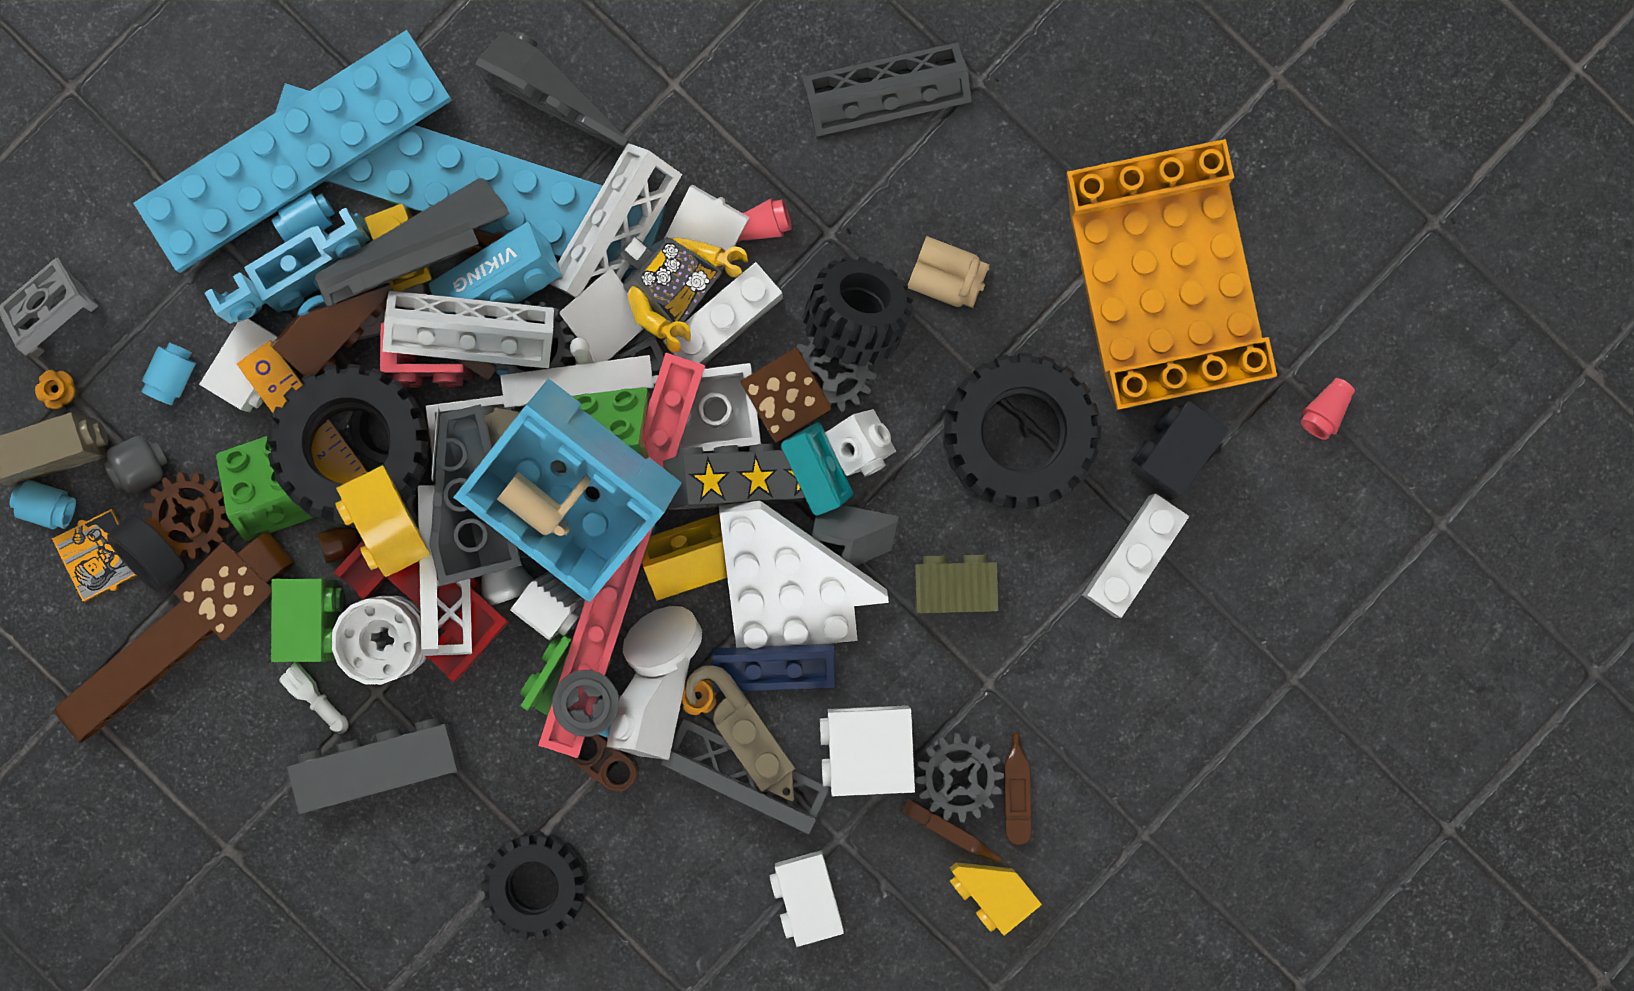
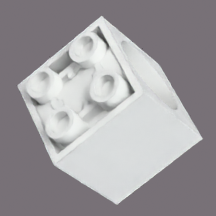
[820,705,915,796]

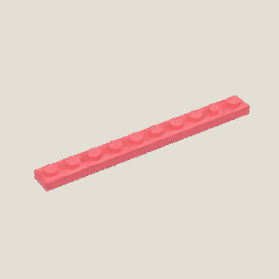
[538,353,705,758]

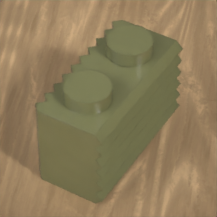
[914,555,998,613]

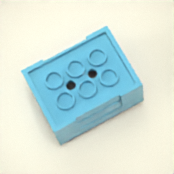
[454,378,682,603]

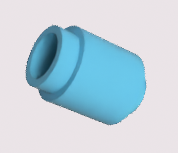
[271,190,335,242]
[141,342,196,405]
[10,479,76,529]

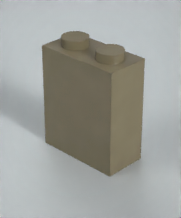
[0,412,108,487]

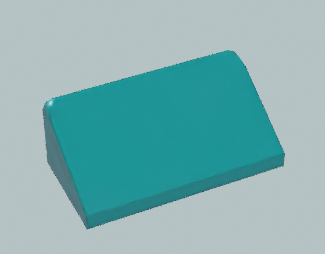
[781,422,853,516]

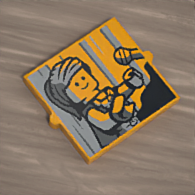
[52,509,137,602]

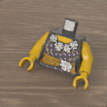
[619,236,748,353]

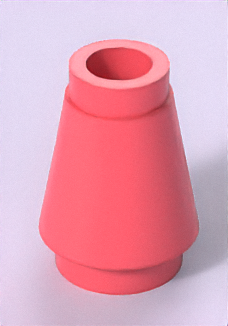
[738,198,792,242]
[1300,378,1355,440]

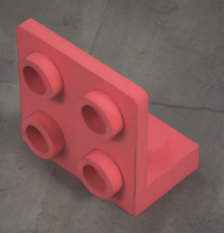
[380,323,473,388]

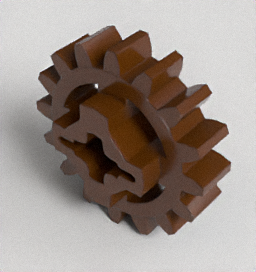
[143,472,233,559]

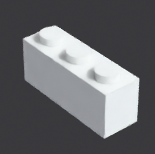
[663,262,783,365]
[1082,493,1189,618]

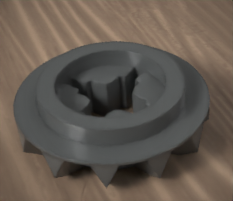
[552,670,619,736]

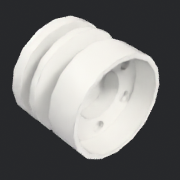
[332,595,426,685]

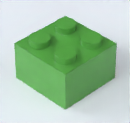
[271,579,344,662]

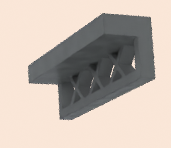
[803,42,972,137]
[661,718,830,834]

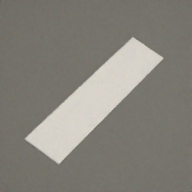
[500,355,654,408]

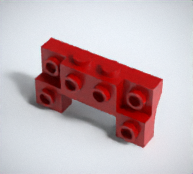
[333,540,509,683]

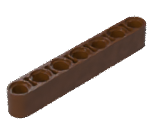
[53,531,295,743]

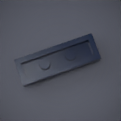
[712,644,835,692]

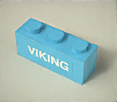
[428,221,562,319]

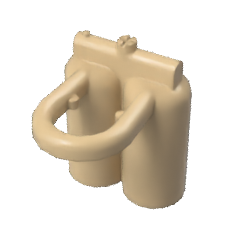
[908,236,989,308]
[497,472,591,536]

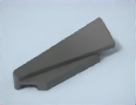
[315,178,509,307]

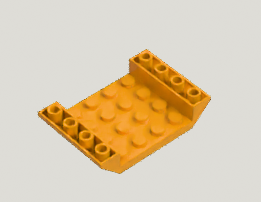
[1066,139,1277,410]

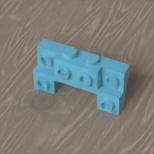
[205,208,372,324]

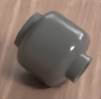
[102,436,168,495]

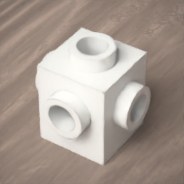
[825,409,896,477]

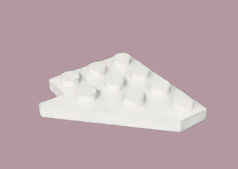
[719,501,889,649]

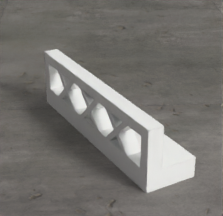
[550,143,682,298]
[382,291,554,368]
[418,485,472,656]

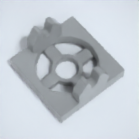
[0,257,99,358]

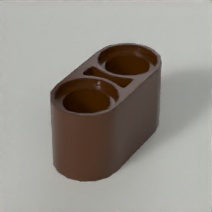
[568,734,639,791]

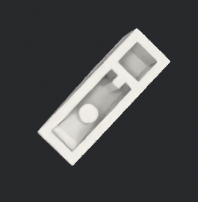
[606,658,690,760]

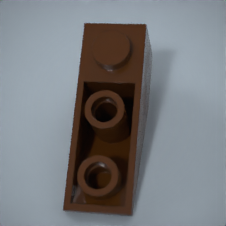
[270,284,393,376]

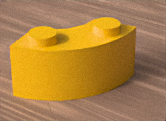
[335,465,431,577]

